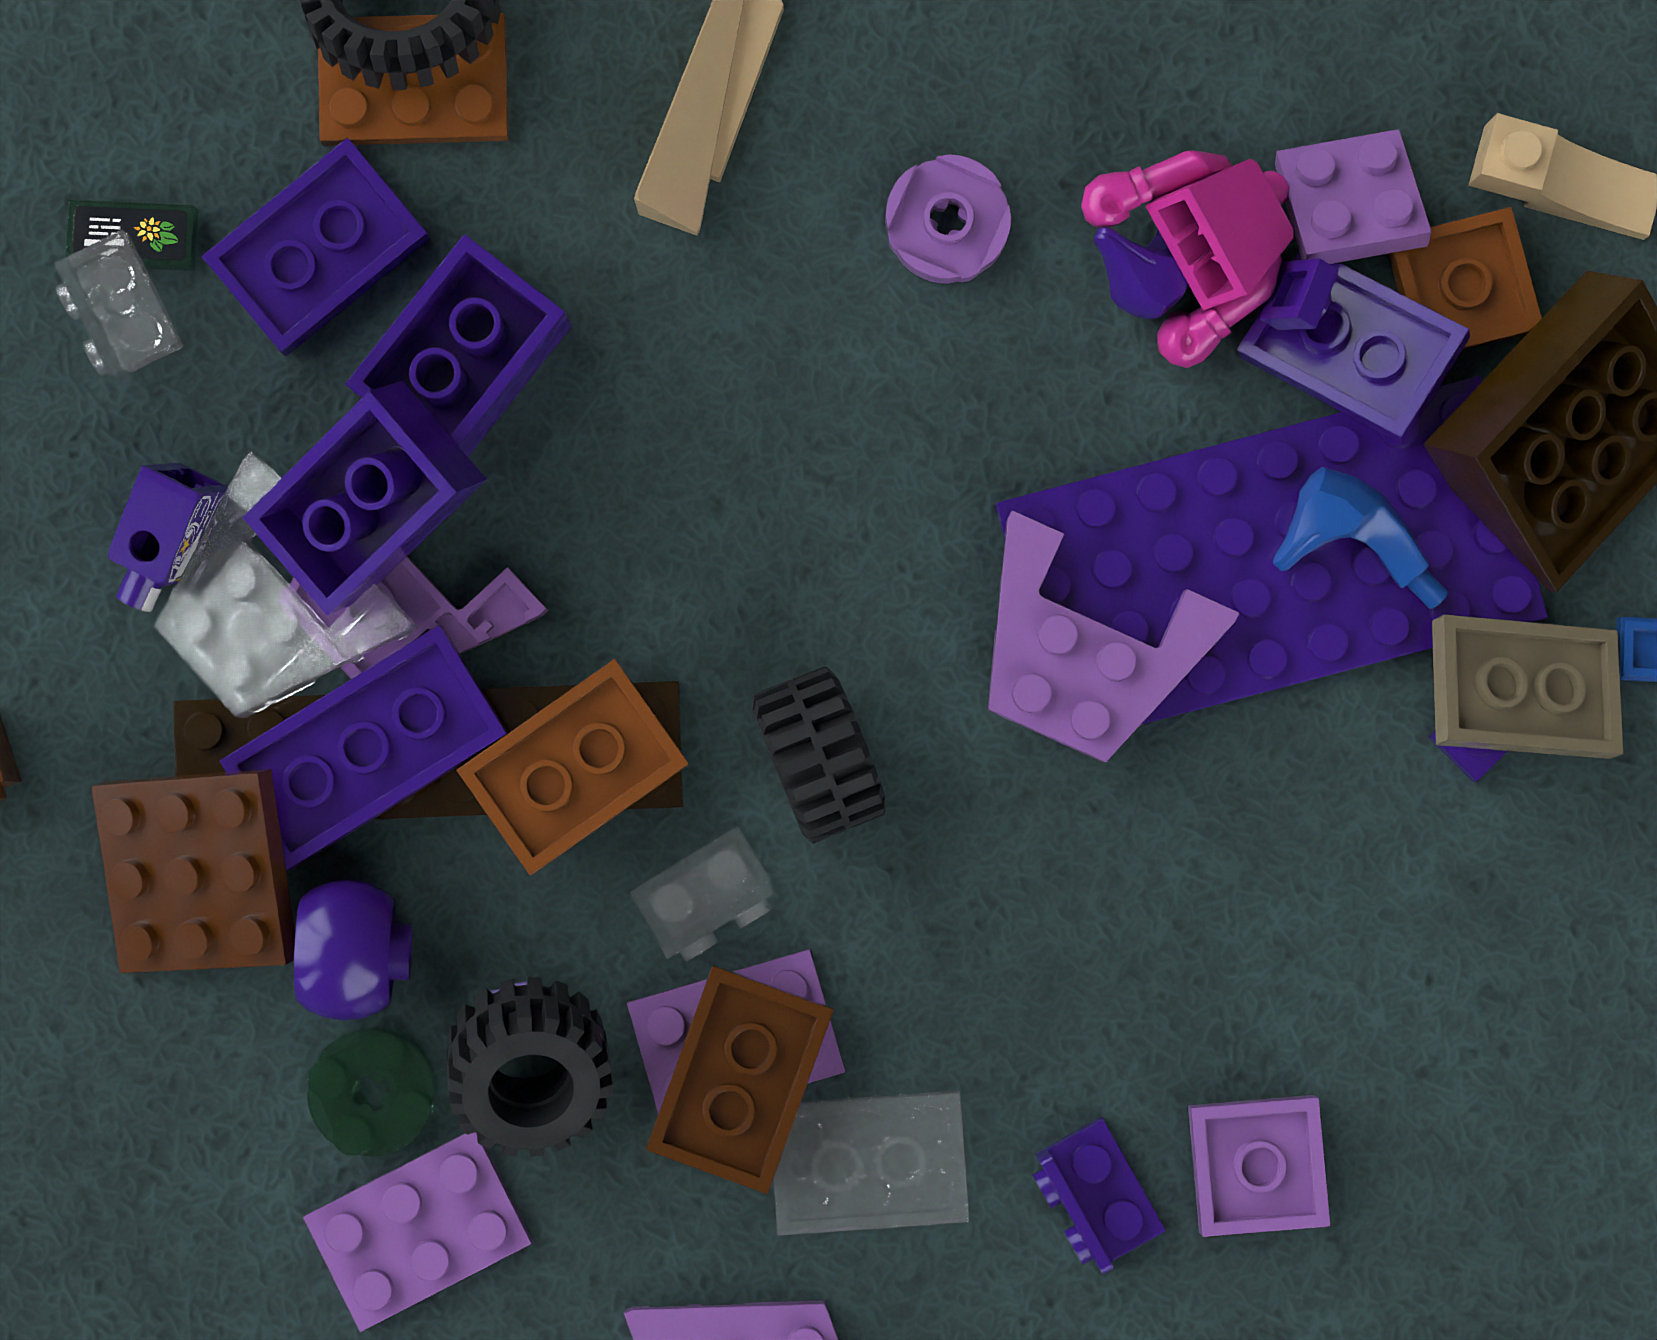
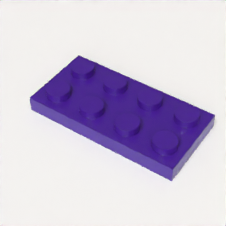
[220,625,508,871]

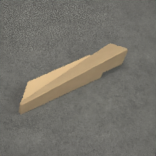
[634,0,784,236]

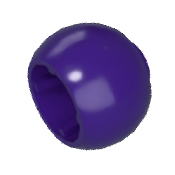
[294,880,412,1021]

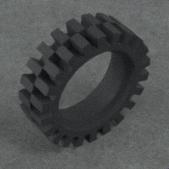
[300,0,501,90]

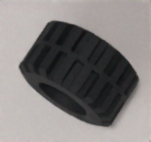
[752,666,886,844]
[446,977,613,1157]

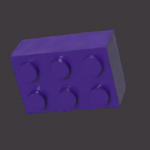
[345,234,572,457]
[242,381,487,616]

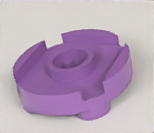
[885,154,1011,284]

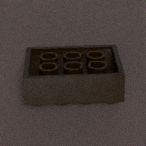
[1424,271,1657,593]

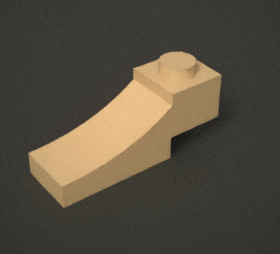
[1468,113,1657,240]

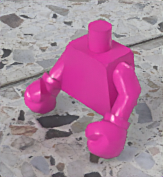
[1081,150,1293,368]

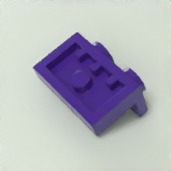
[1032,1117,1166,1274]

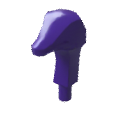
[1093,227,1189,320]

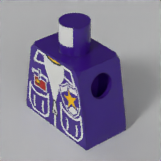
[108,463,236,612]

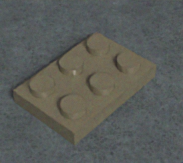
[1432,615,1623,759]

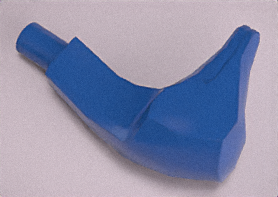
[1272,467,1448,609]

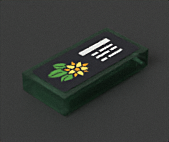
[65,200,199,271]

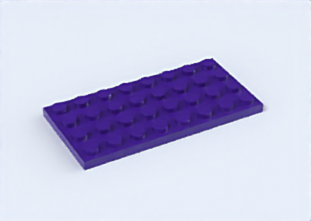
[995,376,1548,746]

